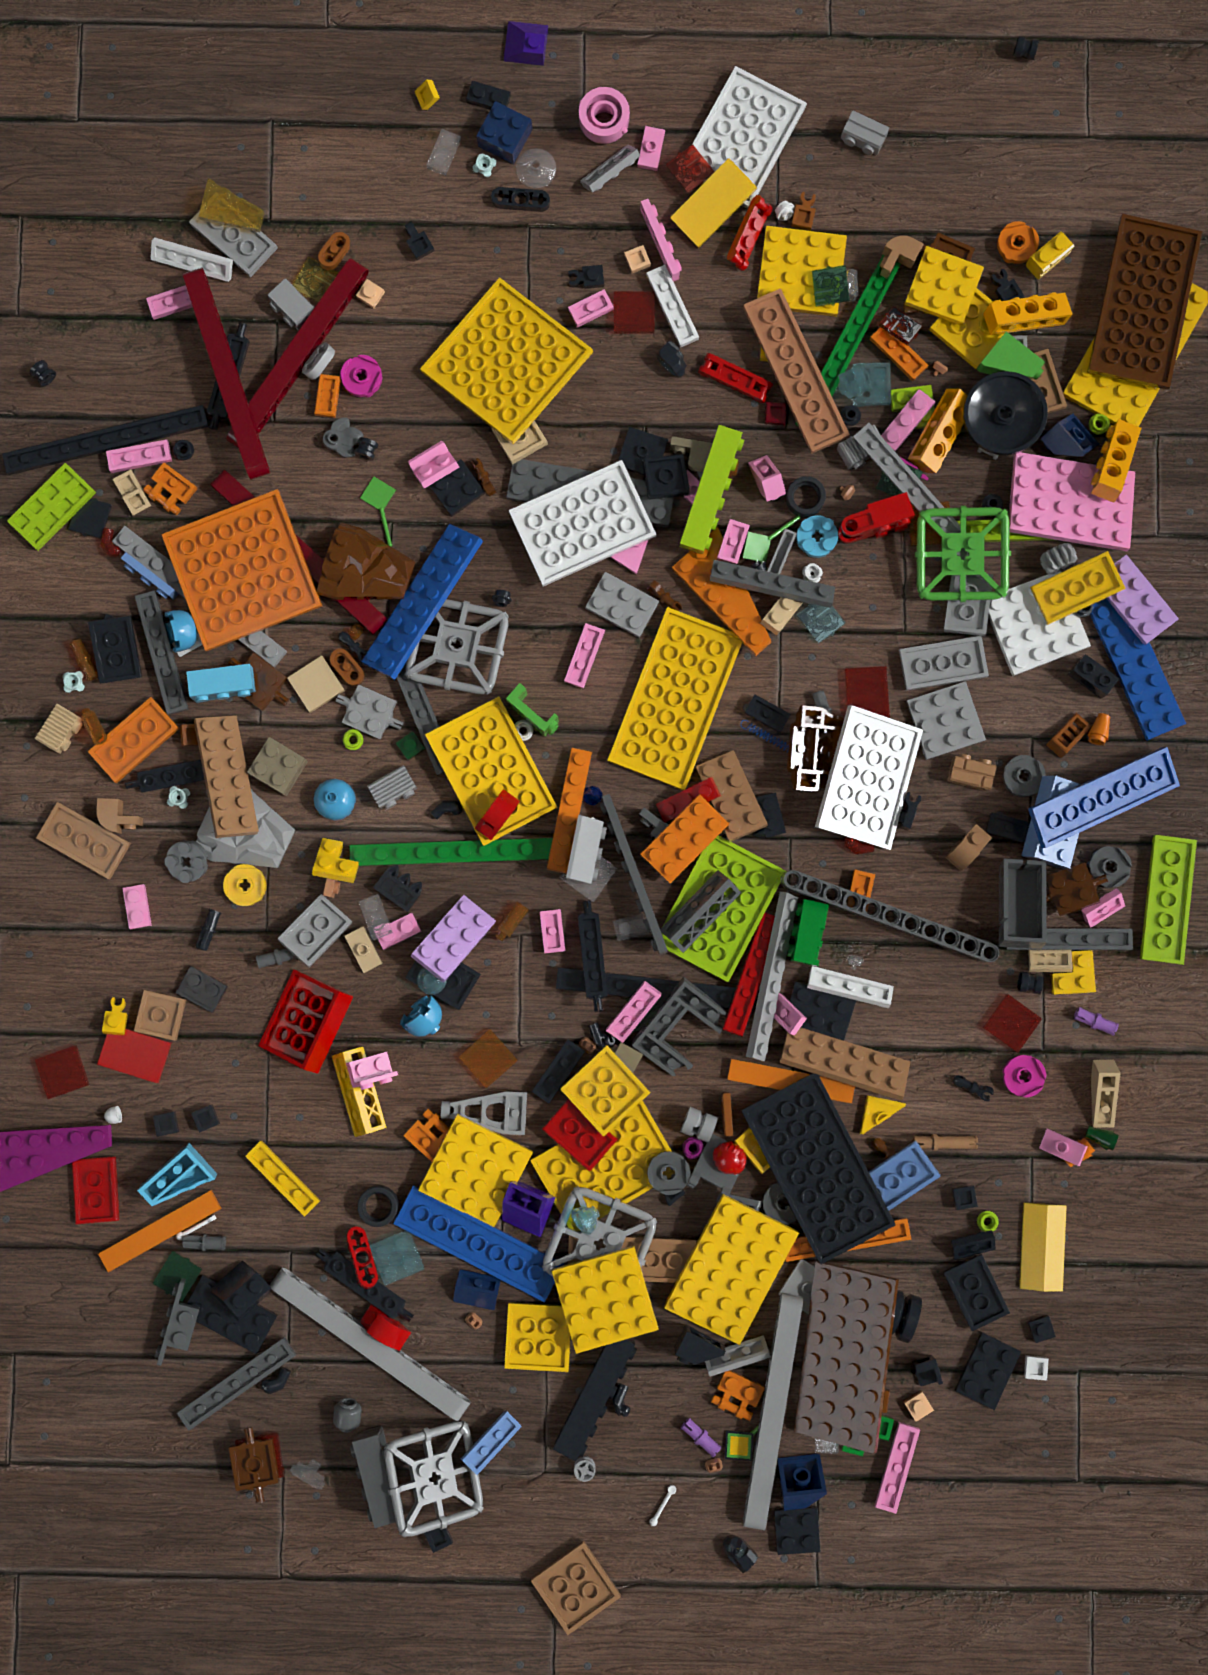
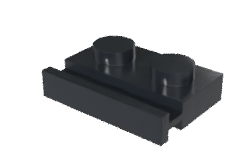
[175,966,228,1013]

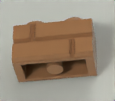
[947,754,996,792]

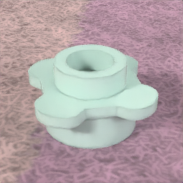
[473,154,496,177]
[63,671,85,693]
[167,786,190,809]

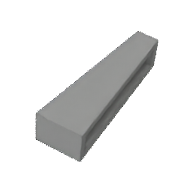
[767,529,797,574]

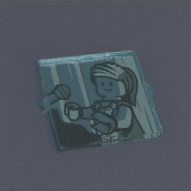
[796,603,845,644]

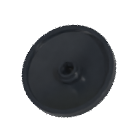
[963,371,1048,455]

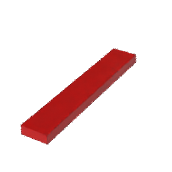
[722,913,775,1037]

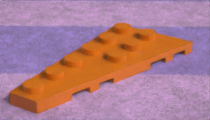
[672,526,771,656]

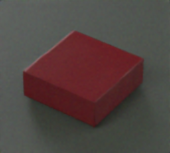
[764,402,787,426]

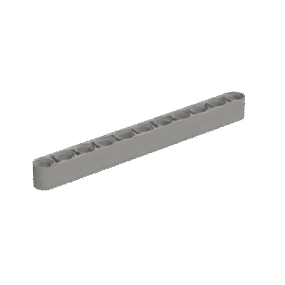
[269,1267,471,1421]
[743,1294,803,1531]

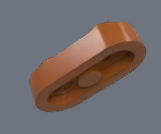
[318,232,350,270]
[330,649,365,686]

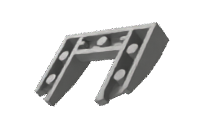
[631,977,726,1076]

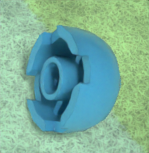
[165,610,198,653]
[313,779,356,821]
[400,995,442,1037]

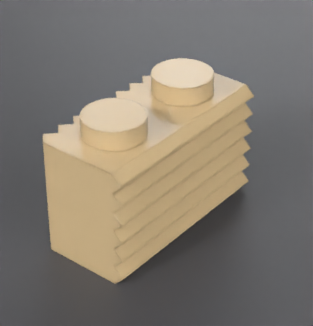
[35,704,82,754]

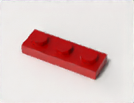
[656,777,721,823]

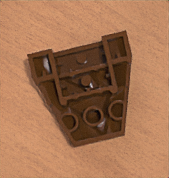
[317,523,415,600]
[787,705,844,791]

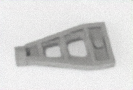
[441,1091,527,1135]

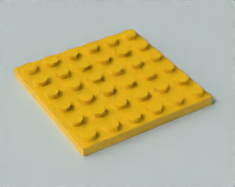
[420,277,593,445]

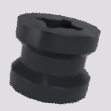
[29,360,56,387]
[354,437,379,461]

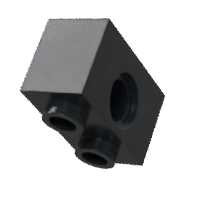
[1067,654,1119,699]

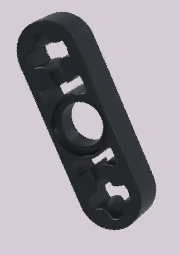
[491,187,550,212]

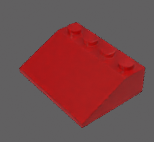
[258,969,353,1074]

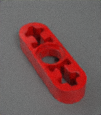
[346,1226,378,1289]

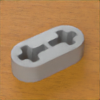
[302,342,335,380]

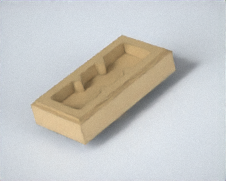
[345,926,383,973]
[1028,950,1073,972]

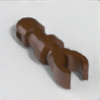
[471,458,497,497]
[647,580,682,611]
[872,1138,895,1159]

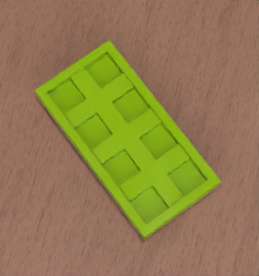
[7,463,96,551]

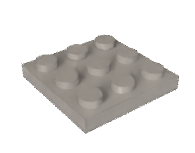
[906,681,986,760]

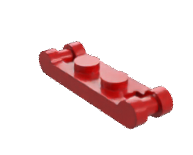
[727,195,773,271]
[698,353,773,404]

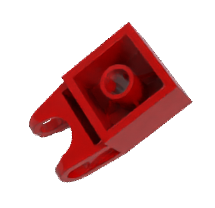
[838,492,915,544]

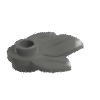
[323,418,364,458]

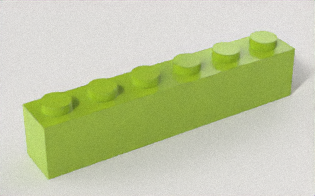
[679,425,744,554]

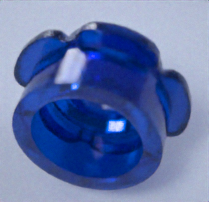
[583,786,603,805]

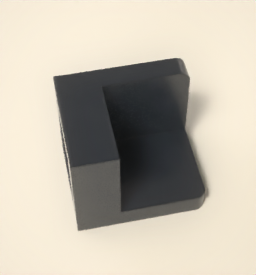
[912,1355,943,1386]

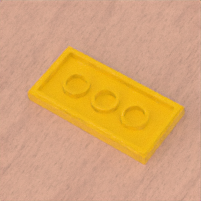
[670,158,757,248]
[1030,551,1126,625]

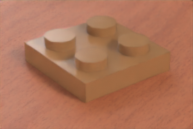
[134,990,187,1041]

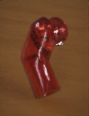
[845,837,874,855]

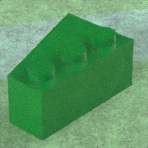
[787,899,829,967]

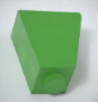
[977,332,1045,380]

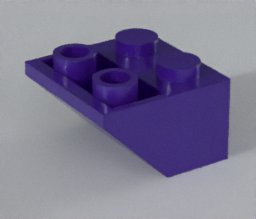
[502,1181,556,1237]

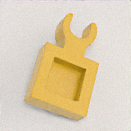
[102,997,128,1035]

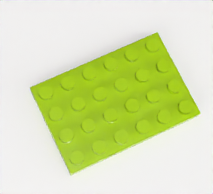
[661,835,786,982]

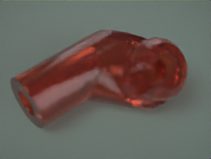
[100,528,120,557]

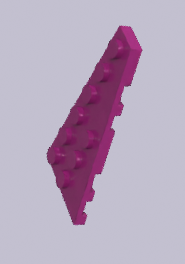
[0,1125,112,1192]

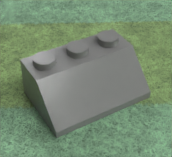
[566,815,607,885]

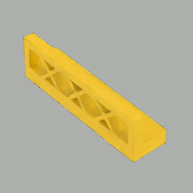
[332,1047,386,1137]

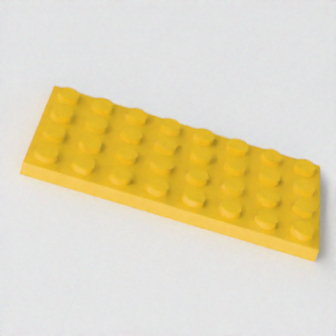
[1063,283,1208,427]
[607,607,742,791]

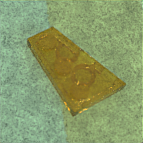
[199,178,265,232]

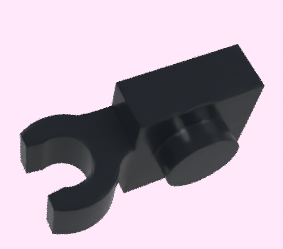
[405,221,434,261]
[898,792,921,830]

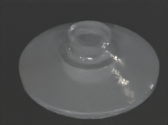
[516,148,556,189]

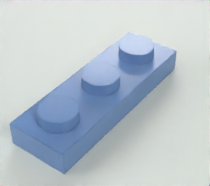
[121,552,179,600]
[461,1410,522,1475]

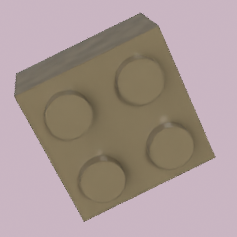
[247,737,308,796]

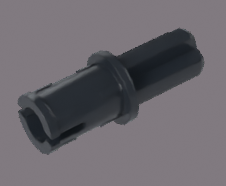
[196,908,222,951]

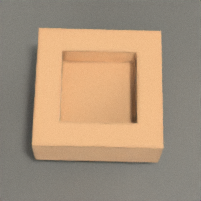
[624,245,651,274]
[356,279,385,309]
[903,1391,934,1422]

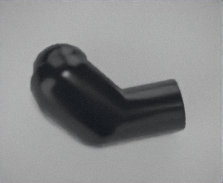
[430,800,462,820]
[588,1023,615,1048]
[261,1367,291,1394]
[613,1383,630,1417]

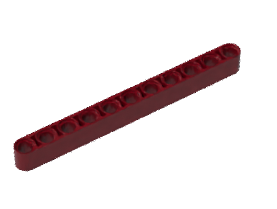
[226,258,369,448]
[183,267,270,480]
[210,469,387,635]

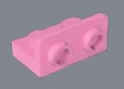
[408,441,459,488]
[346,1052,398,1090]

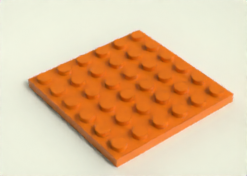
[161,489,322,651]

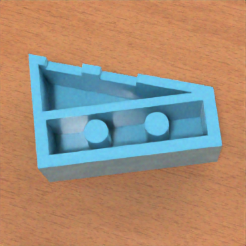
[187,664,256,703]
[137,1143,217,1206]

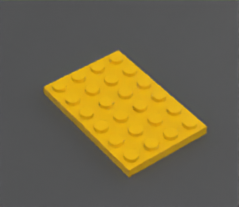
[425,697,557,846]
[530,1100,675,1231]
[664,1194,799,1345]

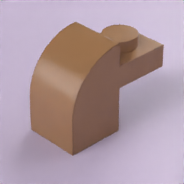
[880,236,924,279]
[97,798,143,834]
[945,824,992,871]

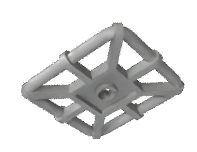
[405,599,509,695]
[542,1186,657,1276]
[384,1421,484,1538]

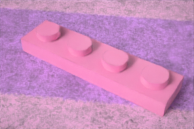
[640,199,682,282]
[875,1422,920,1514]

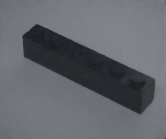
[553,1338,637,1461]

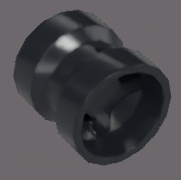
[1013,36,1039,61]
[1017,971,1043,995]

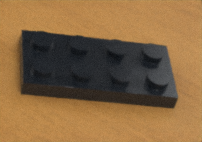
[187,1274,278,1354]

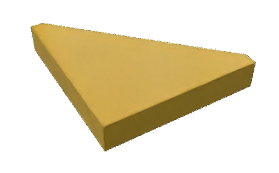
[859,1095,906,1134]

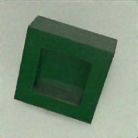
[396,731,425,761]

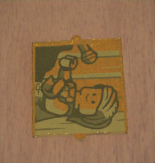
[292,256,338,302]

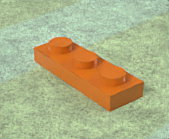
[870,325,929,382]

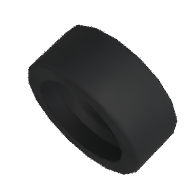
[786,476,826,518]
[357,1185,399,1227]

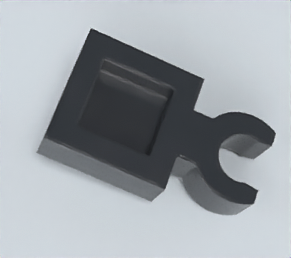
[568,265,604,289]
[991,269,1024,301]

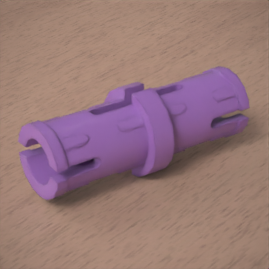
[1074,1007,1119,1036]
[681,1418,721,1457]

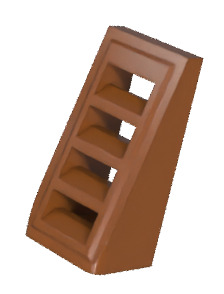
[1046,712,1092,758]

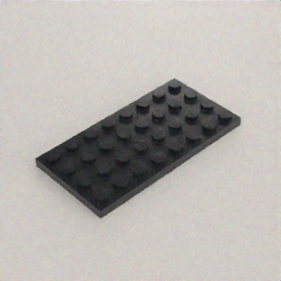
[741,1073,896,1265]

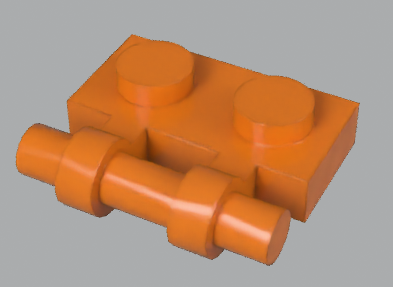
[143,462,198,515]
[404,1109,450,1162]
[711,1370,765,1421]

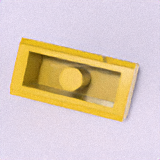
[1026,231,1074,280]

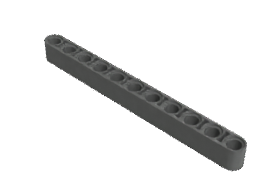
[781,870,999,962]

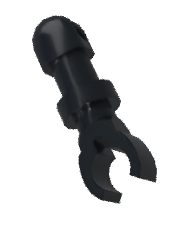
[338,631,368,665]
[953,1075,994,1102]

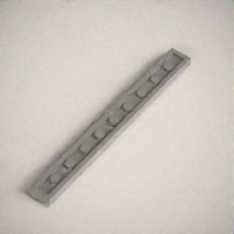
[112,526,287,667]

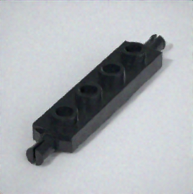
[207,322,250,430]
[125,759,205,793]
[578,900,608,1012]
[316,1248,414,1323]

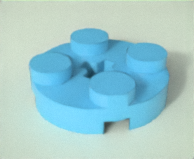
[796,515,838,558]

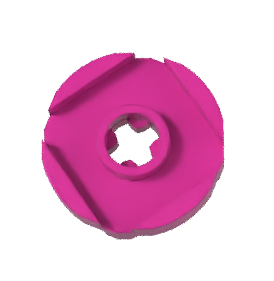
[341,355,383,398]
[1002,1055,1046,1097]

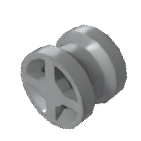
[574,1456,595,1482]

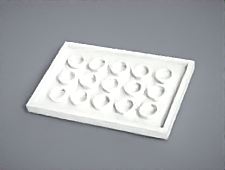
[678,66,807,209]
[509,460,656,586]
[815,705,923,850]

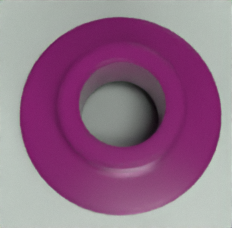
[682,1137,703,1159]

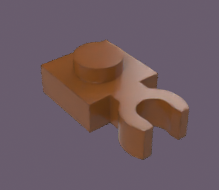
[791,192,816,231]

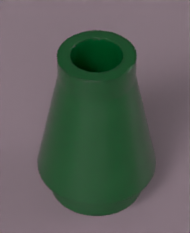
[1085,1126,1119,1151]

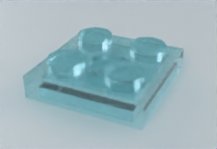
[369,1230,425,1286]

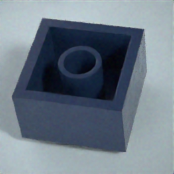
[476,101,532,164]

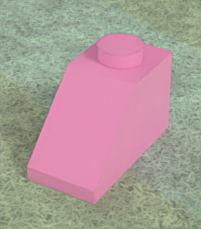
[748,455,786,501]

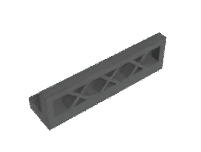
[660,870,741,953]

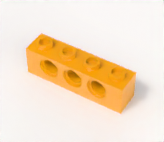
[983,292,1072,335]
[908,389,967,473]
[1091,419,1141,503]

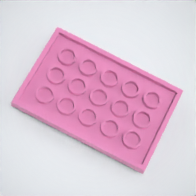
[1009,452,1135,551]

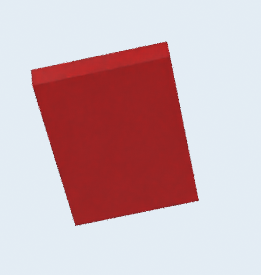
[97,1028,172,1083]
[542,1099,618,1172]
[72,1156,120,1224]

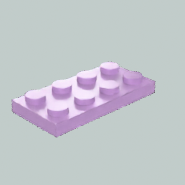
[1106,554,1179,645]
[411,895,496,983]

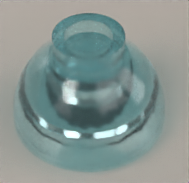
[417,968,446,995]
[571,1206,600,1235]

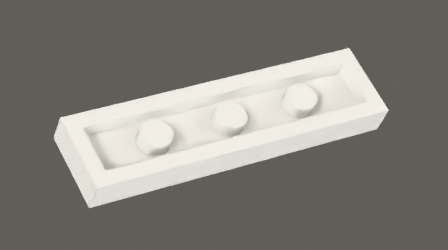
[151,238,233,282]
[646,265,699,348]
[807,966,894,1008]

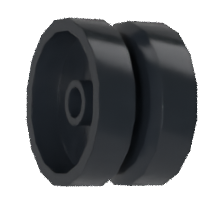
[892,1290,922,1343]

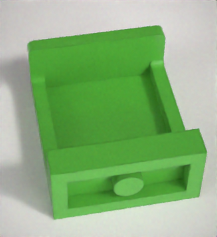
[506,683,559,737]

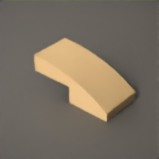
[113,469,151,516]

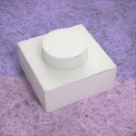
[1024,1355,1049,1380]

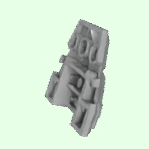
[196,789,296,868]

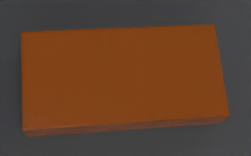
[721,1092,733,1136]

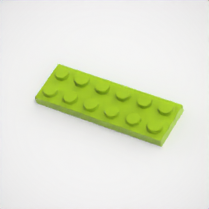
[1140,835,1197,965]

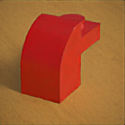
[474,789,520,840]
[360,1304,411,1351]

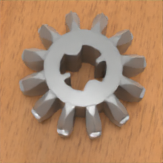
[1040,543,1078,574]

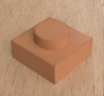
[323,878,340,898]

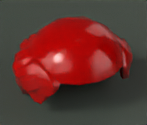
[713,1141,747,1175]

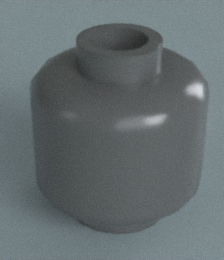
[333,1398,362,1433]

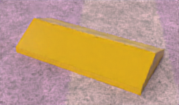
[1019,1202,1066,1292]

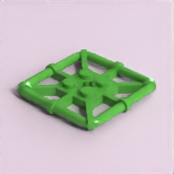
[915,506,1011,602]

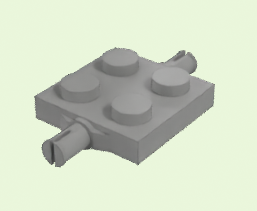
[336,684,404,739]

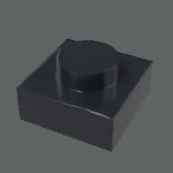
[191,1104,220,1133]
[153,1111,179,1137]
[952,1185,978,1210]
[1027,1315,1056,1343]
[424,1528,453,1553]

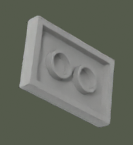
[585,572,659,638]
[944,574,994,636]
[278,894,352,968]

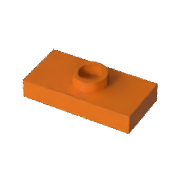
[314,374,341,418]

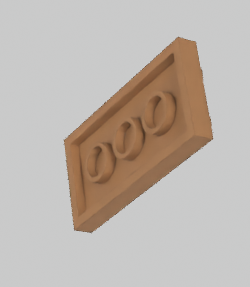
[696,750,768,842]
[36,802,131,879]

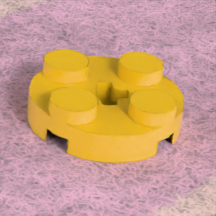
[223,864,267,906]

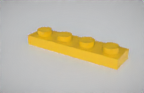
[245,1140,321,1217]

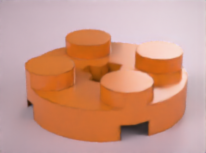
[997,221,1039,264]

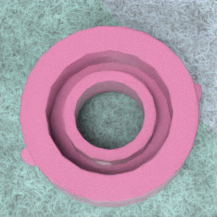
[579,87,630,144]

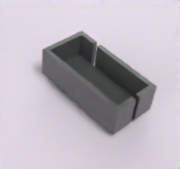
[999,859,1047,949]
[350,1426,404,1528]

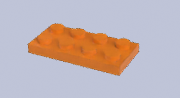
[88,697,180,783]
[640,794,729,884]

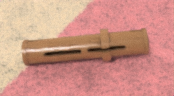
[912,1134,978,1151]

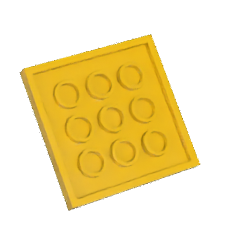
[757,226,847,317]
[418,1114,533,1227]
[552,1246,659,1354]

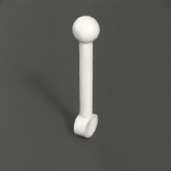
[176,1215,217,1240]
[649,1485,676,1526]

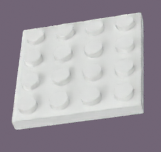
[988,571,1091,676]

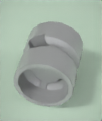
[680,1107,718,1143]

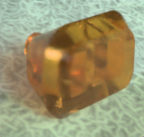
[348,623,364,640]

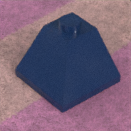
[1041,413,1099,457]
[777,1454,827,1511]

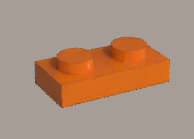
[846,870,875,912]

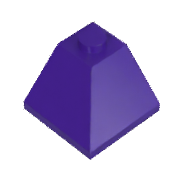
[504,21,548,66]

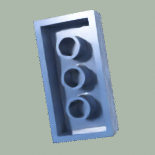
[1022,776,1080,868]

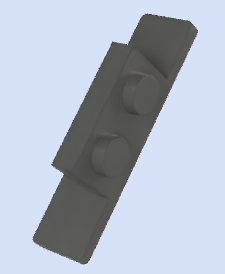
[155,1278,200,1366]

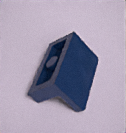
[453,1269,501,1310]

